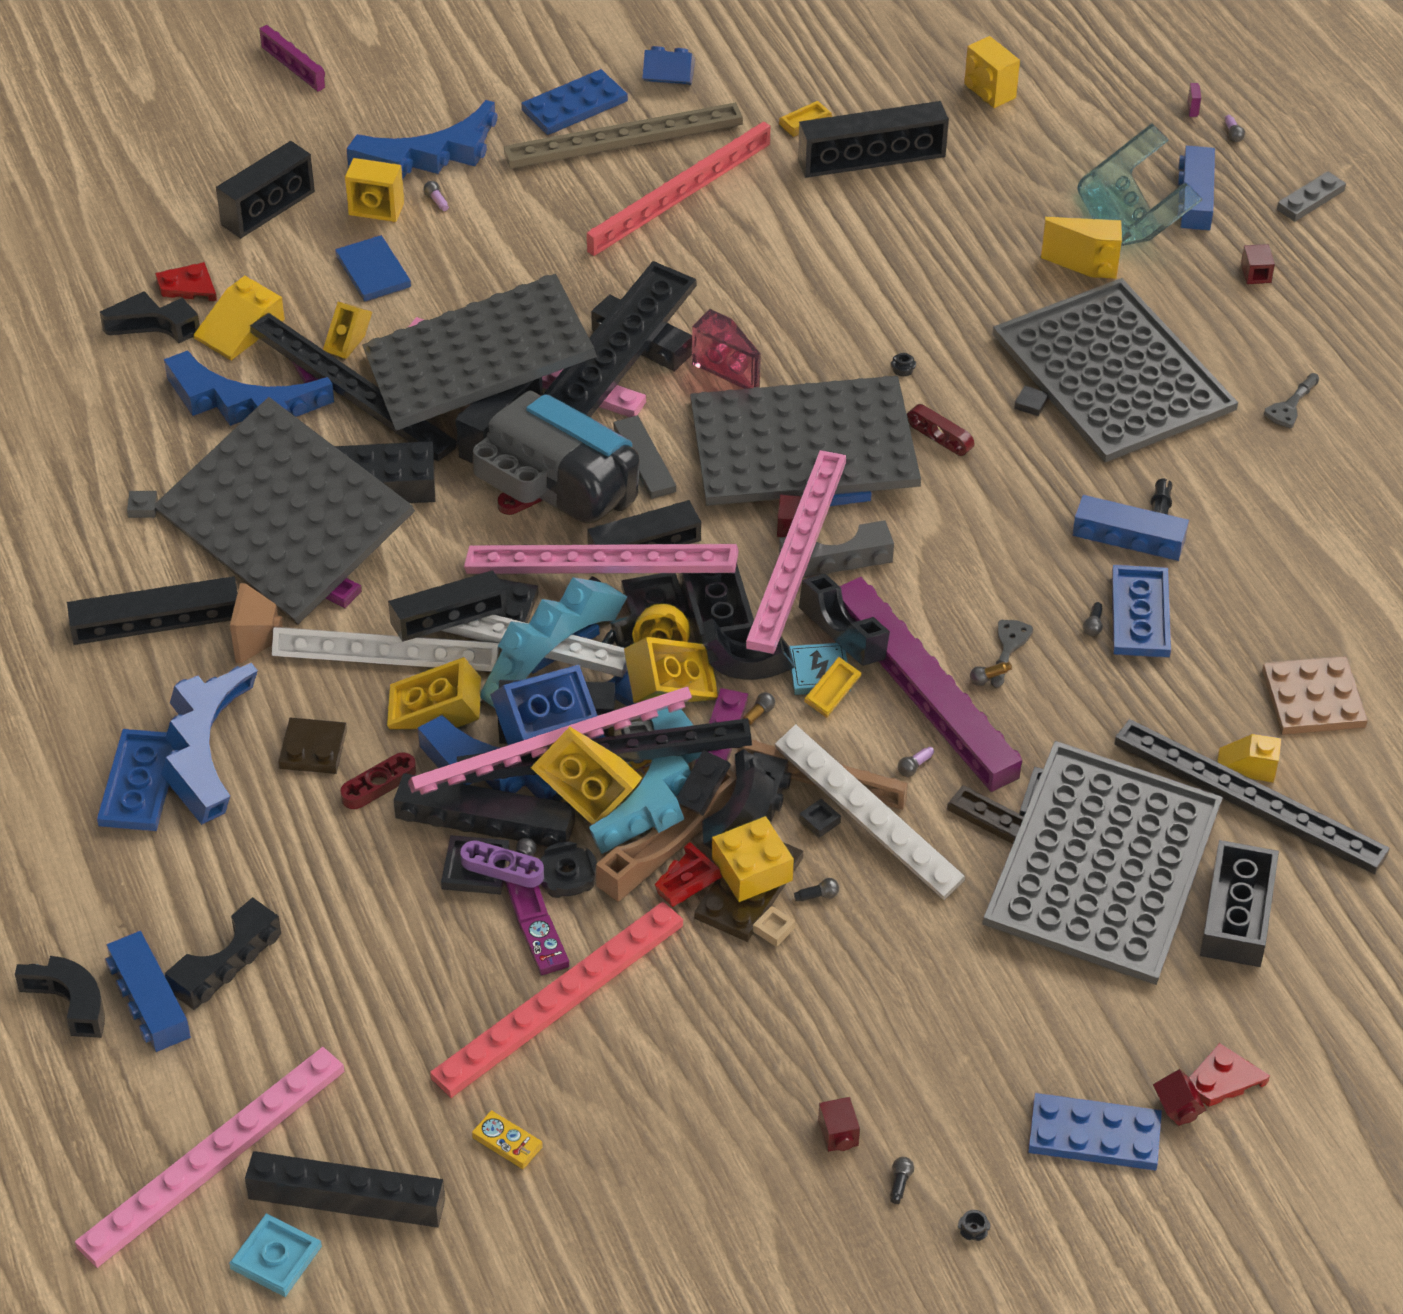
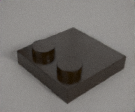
[278,717,347,774]

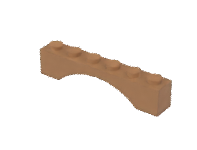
[596,770,736,902]

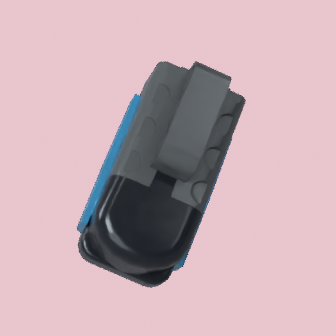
[473,391,640,524]

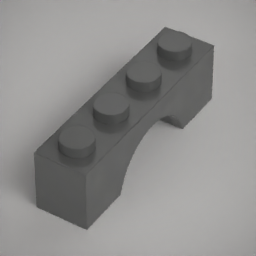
[779,520,894,578]

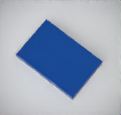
[335,235,411,302]

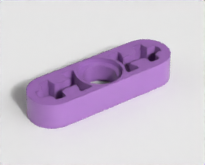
[461,841,544,887]

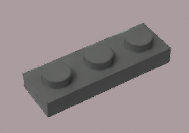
[1277,171,1346,222]

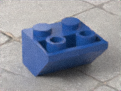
[642,46,695,85]

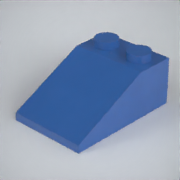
[490,665,598,745]

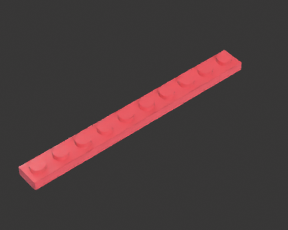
[587,121,771,256]
[430,901,683,1098]

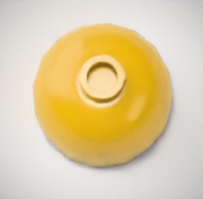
[632,604,690,643]

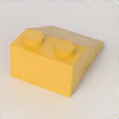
[1041,217,1122,279]
[194,275,285,361]
[624,637,718,703]
[387,657,481,729]
[531,726,642,825]

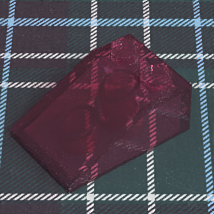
[692,309,761,389]

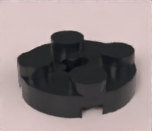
[539,842,597,898]

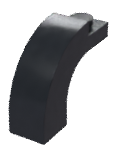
[702,619,795,680]
[702,749,774,850]
[15,956,105,1038]

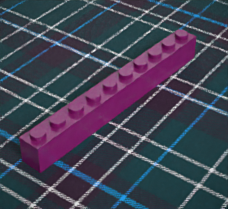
[840,577,1022,792]

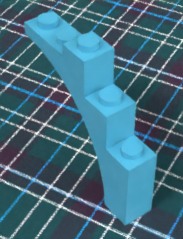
[480,577,627,708]
[589,708,702,854]

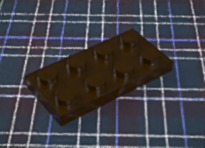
[694,842,804,942]

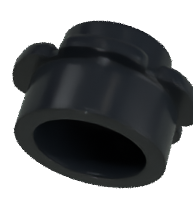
[891,353,916,377]
[958,1210,990,1241]

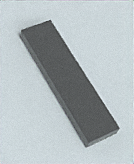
[613,415,676,499]

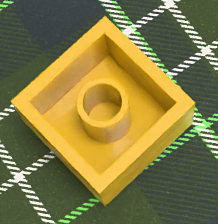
[964,36,1020,108]
[345,158,404,222]
[712,816,794,902]

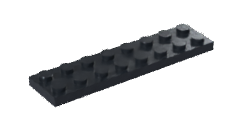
[542,261,697,417]

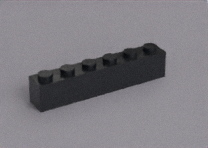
[67,576,238,645]
[394,773,575,847]
[245,1151,445,1228]

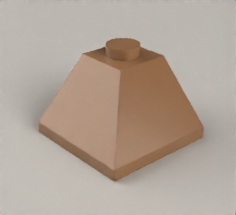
[230,583,282,663]

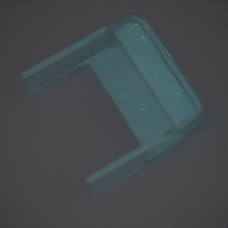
[1077,123,1202,246]

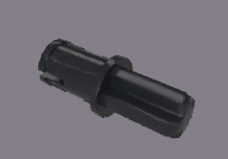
[1151,478,1173,515]

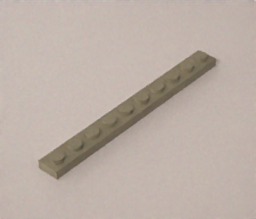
[504,102,743,169]

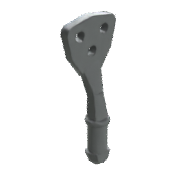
[1264,373,1319,428]
[991,619,1033,688]

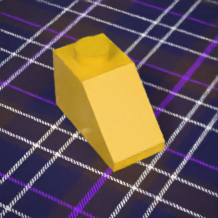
[323,301,372,359]
[1217,734,1281,783]

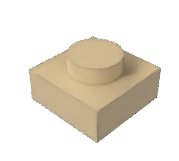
[753,906,796,947]

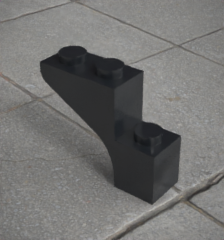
[100,291,200,343]

